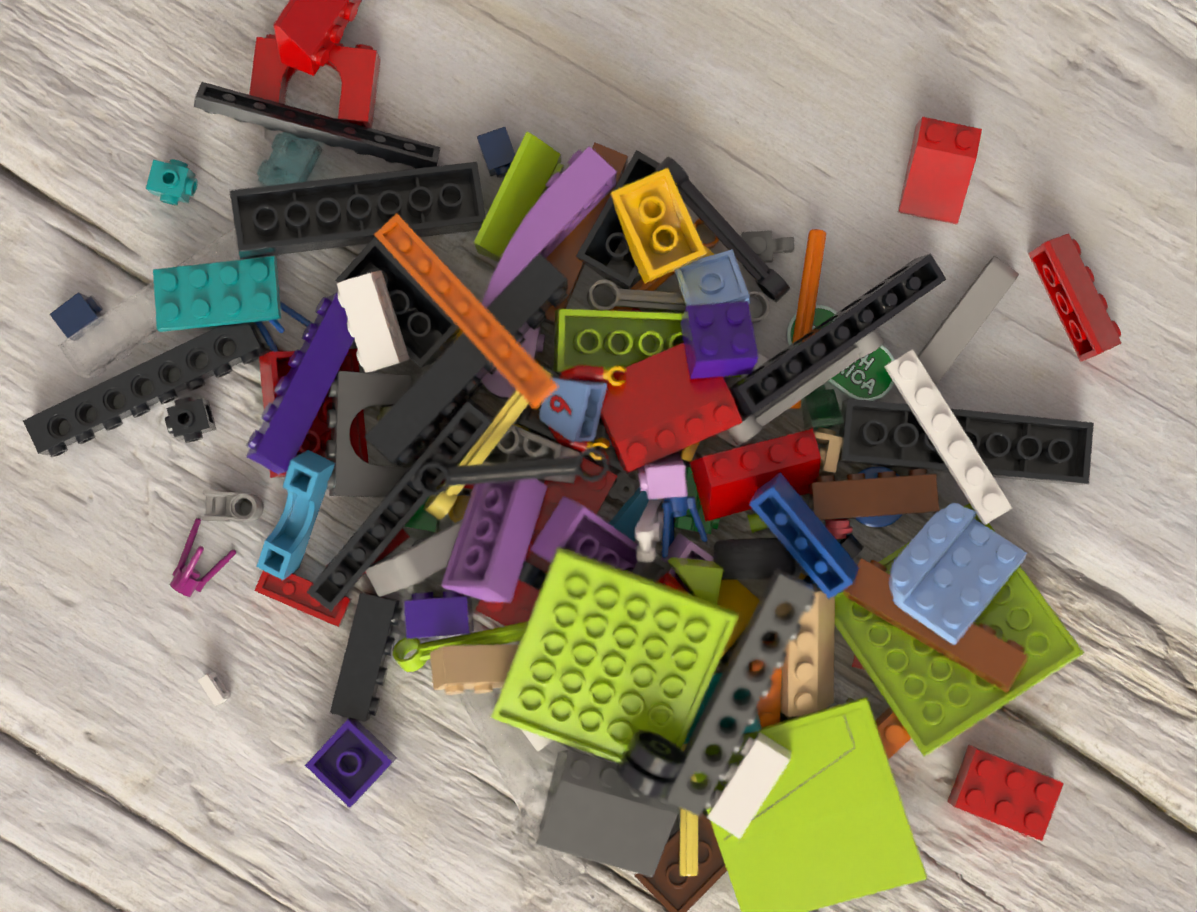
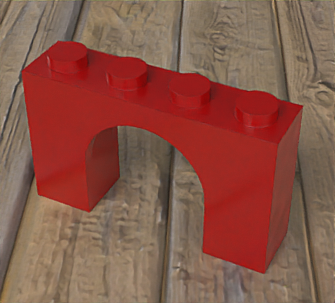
[249,34,381,128]

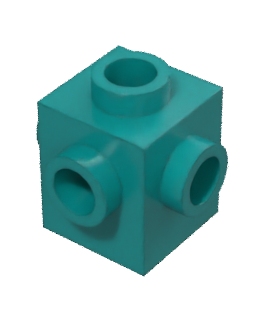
[146,159,197,206]

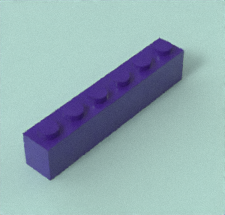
[246,292,355,474]

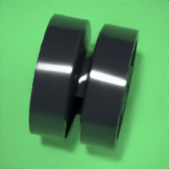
[617,730,687,798]

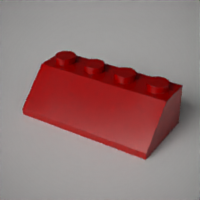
[273,0,362,76]
[1028,233,1122,362]
[689,428,821,521]

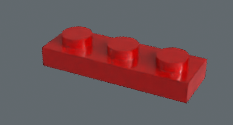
[254,570,352,627]

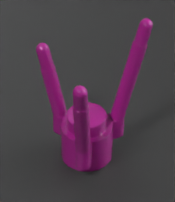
[169,518,236,597]

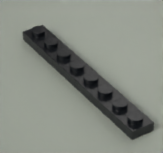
[194,82,441,169]

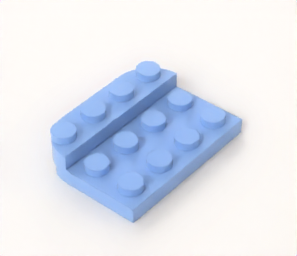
[889,503,1027,645]

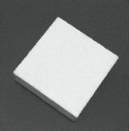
[198,672,230,706]

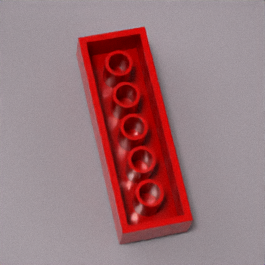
[475,457,617,626]

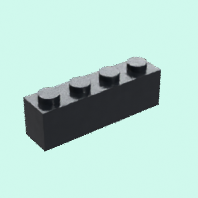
[330,592,403,722]

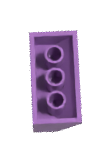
[441,479,547,602]

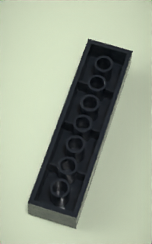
[229,162,486,259]
[364,253,568,466]
[838,399,1094,485]

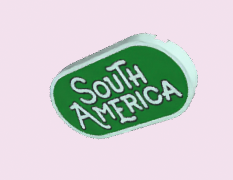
[787,305,894,401]

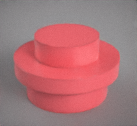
[824,518,853,539]

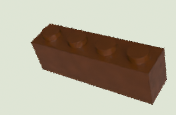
[809,469,939,520]

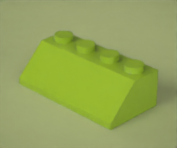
[474,132,564,263]

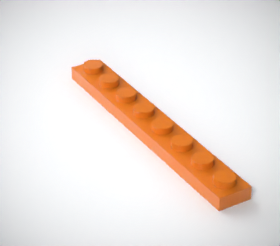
[374,214,558,409]

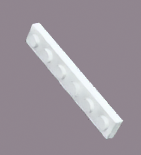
[885,349,1012,525]

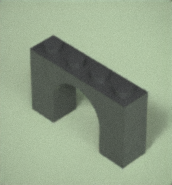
[326,371,412,498]

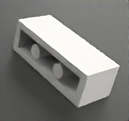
[337,271,409,373]
[707,732,792,839]

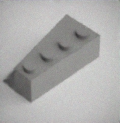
[455,404,579,484]

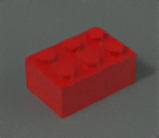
[947,745,1064,841]

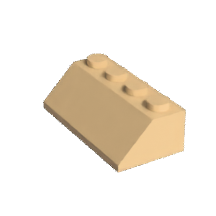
[775,583,835,717]

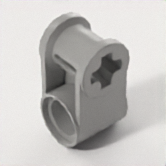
[202,490,264,522]

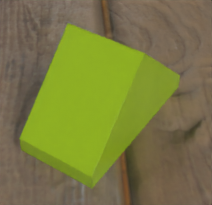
[667,557,723,605]

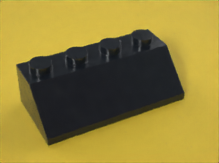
[576,150,660,289]
[335,237,460,368]

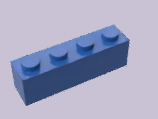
[749,473,859,599]

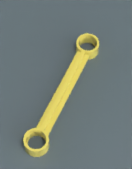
[424,364,552,520]

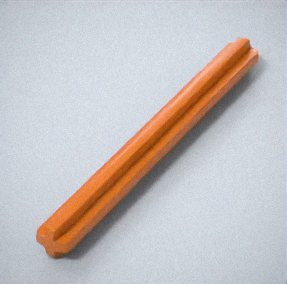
[790,229,826,409]

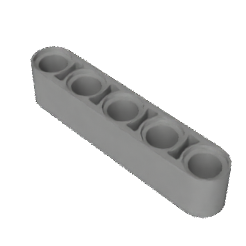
[917,256,1019,386]

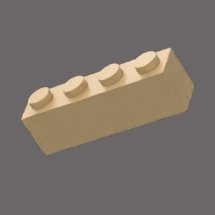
[430,644,519,695]

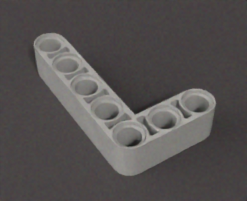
[365,519,463,597]

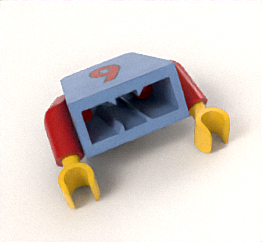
[539,365,626,460]

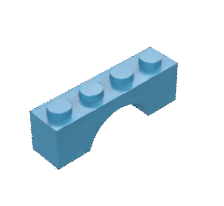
[256,450,335,580]

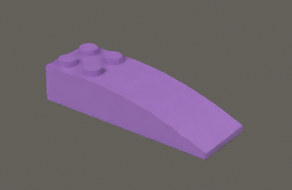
[481,146,617,308]

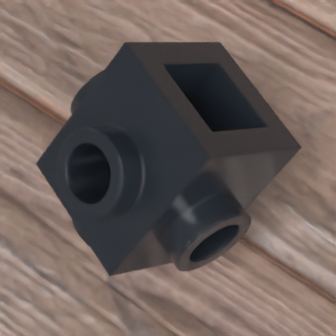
[165,397,217,443]

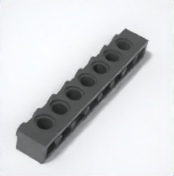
[665,568,815,817]

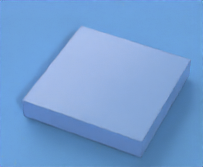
[675,249,751,305]

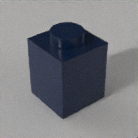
[477,126,515,178]
[49,292,105,342]

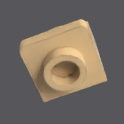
[814,428,842,476]

